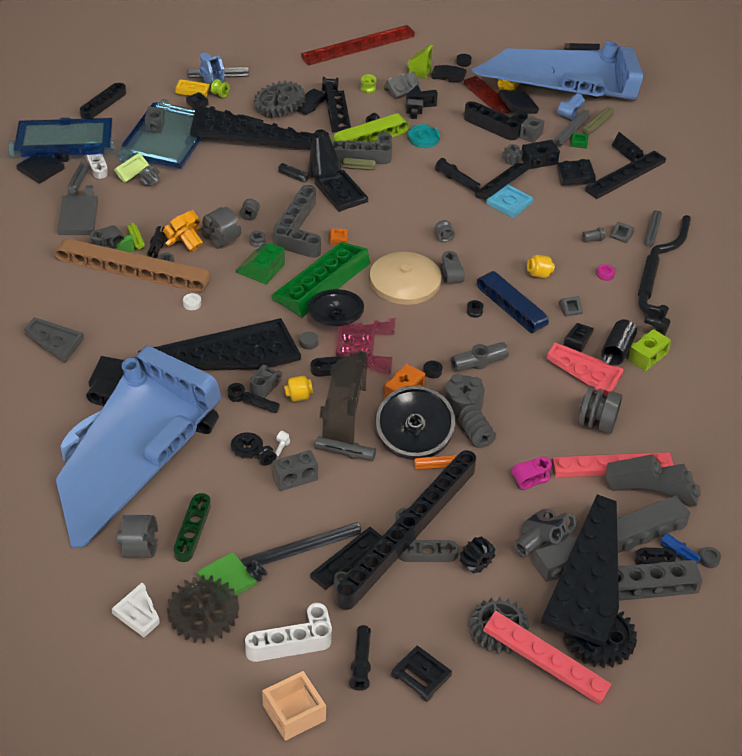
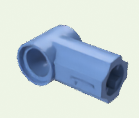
[557,93,585,120]

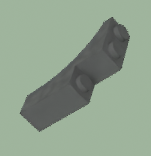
[605,454,701,507]

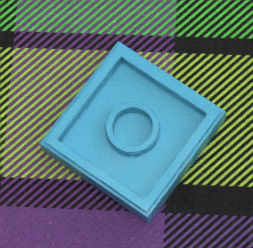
[486,185,534,218]

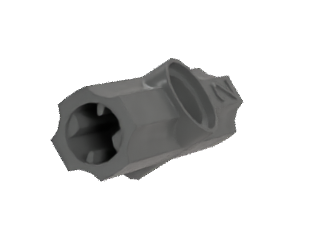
[450,342,509,372]

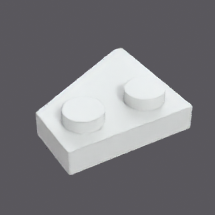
[112,583,160,637]

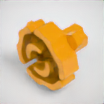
[163,210,203,252]

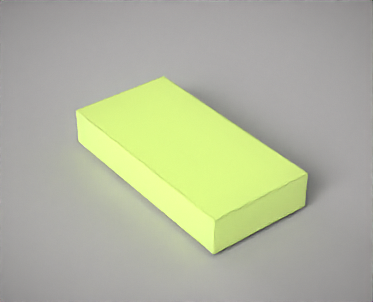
[114,152,150,183]

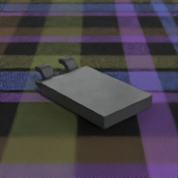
[58,185,98,235]

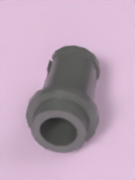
[582,227,606,242]

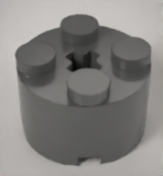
[201,207,241,249]
[445,374,485,418]
[117,515,158,558]

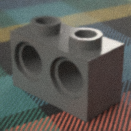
[273,450,318,491]

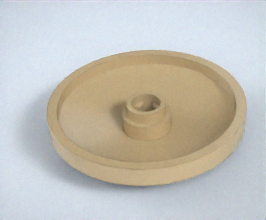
[370,252,441,305]

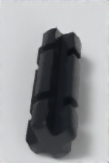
[278,163,309,182]
[242,392,280,413]

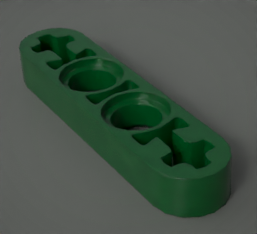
[174,493,211,562]

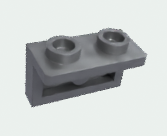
[383,72,422,100]

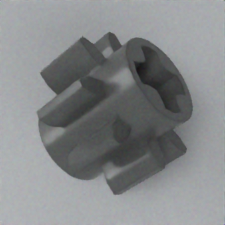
[502,144,523,165]
[139,165,160,186]

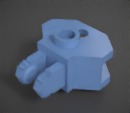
[199,53,225,88]

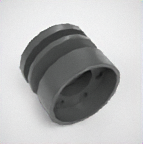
[579,386,623,433]

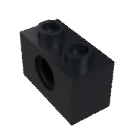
[521,140,560,169]

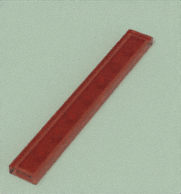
[301,25,415,66]

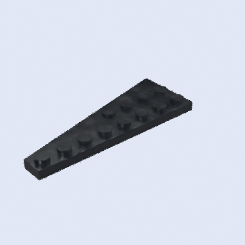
[190,103,313,150]

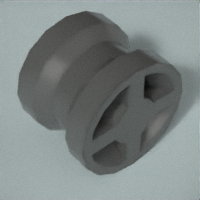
[240,198,260,221]
[434,220,455,242]

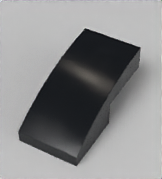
[431,65,467,82]
[298,88,326,115]

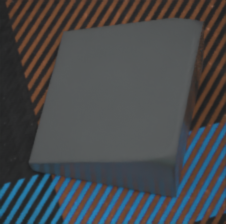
[611,222,634,243]
[559,296,583,316]

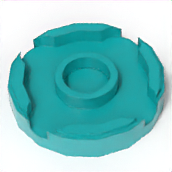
[408,124,440,148]

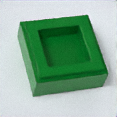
[571,133,588,149]

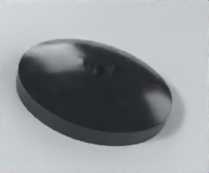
[376,386,455,460]

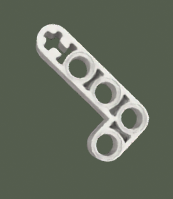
[245,603,332,662]

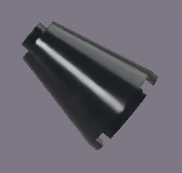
[308,129,341,178]

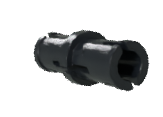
[147,226,165,258]

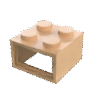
[262,671,326,741]

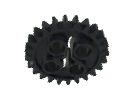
[564,611,637,668]

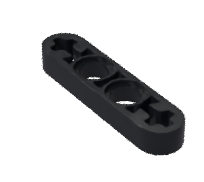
[80,82,126,120]

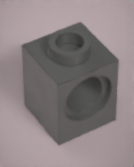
[145,106,165,133]
[520,115,544,143]

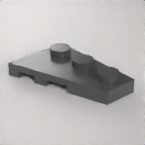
[24,317,84,362]

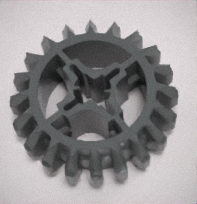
[469,597,529,654]

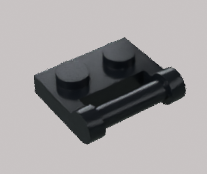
[391,645,452,702]

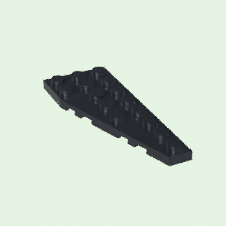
[138,318,301,369]
[541,494,619,647]

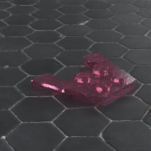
[336,318,396,374]

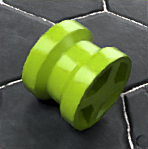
[361,74,376,94]
[211,79,230,98]

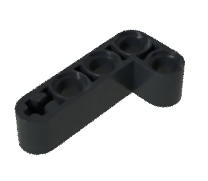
[464,101,528,141]

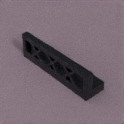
[325,82,351,133]

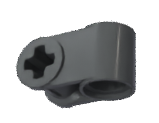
[90,225,124,249]
[440,251,465,284]
[250,364,282,398]

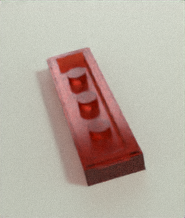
[463,76,511,114]

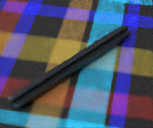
[241,523,361,568]

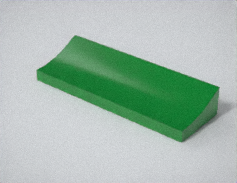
[271,242,371,318]

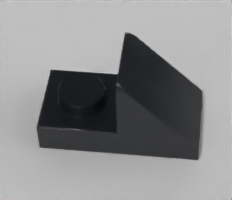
[406,85,438,110]

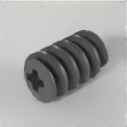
[458,404,496,448]

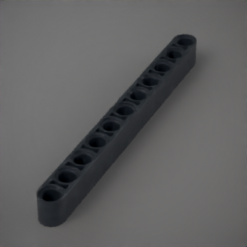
[336,450,476,610]

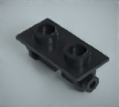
[612,132,644,162]

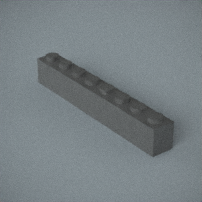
[533,495,690,582]

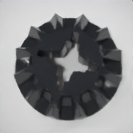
[231,432,263,459]

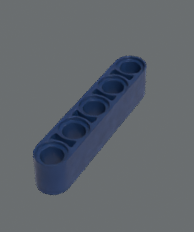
[477,271,549,333]

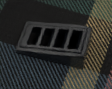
[564,323,594,353]

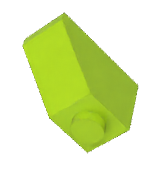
[407,44,433,79]

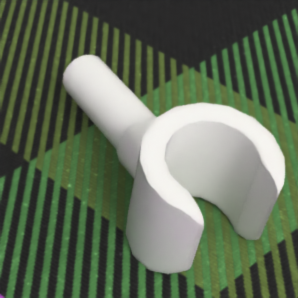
[275,431,290,458]

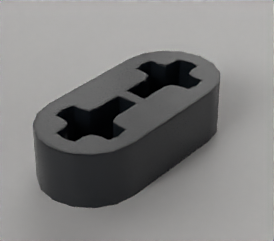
[311,356,346,377]
[635,547,676,565]

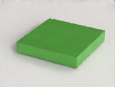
[197,552,257,605]

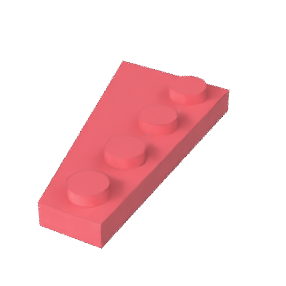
[547,343,624,396]

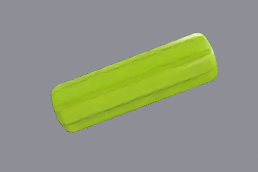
[127,223,145,250]

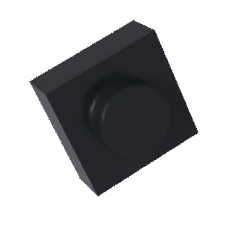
[186,92,209,110]

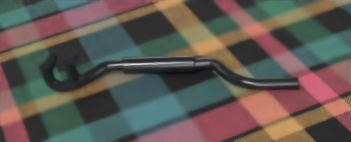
[638,215,691,336]

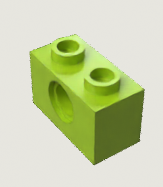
[628,329,671,371]

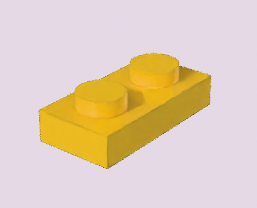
[175,79,210,97]

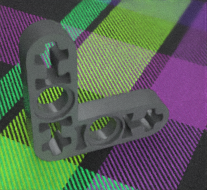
[395,508,459,562]

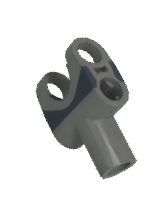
[514,509,576,557]

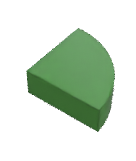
[116,235,134,253]

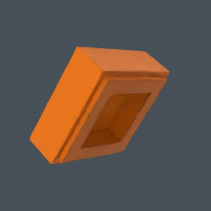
[330,228,348,245]

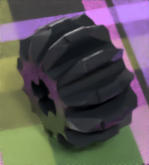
[459,536,496,574]

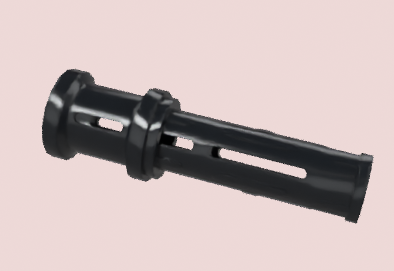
[435,158,481,193]
[349,625,371,691]

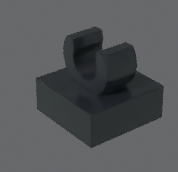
[406,99,423,119]

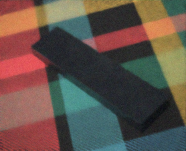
[475,163,530,198]
[310,527,382,590]

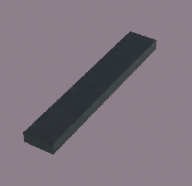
[585,150,666,199]

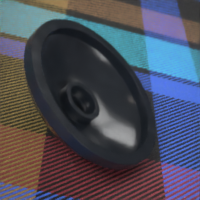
[309,289,364,327]

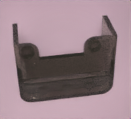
[320,351,368,444]

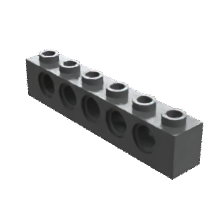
[618,560,702,601]

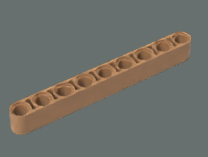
[55,239,211,292]

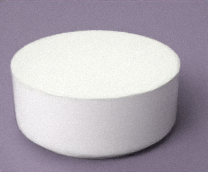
[183,293,201,310]

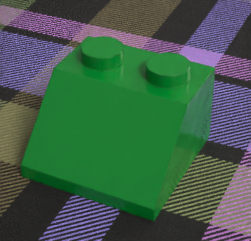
[236,242,285,285]

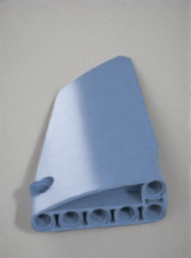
[471,41,643,101]
[56,346,222,548]

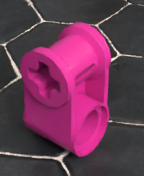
[511,457,552,489]

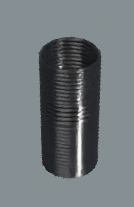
[601,319,637,366]

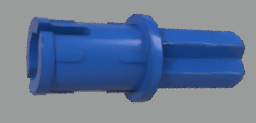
[660,533,701,564]

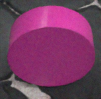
[597,264,615,281]

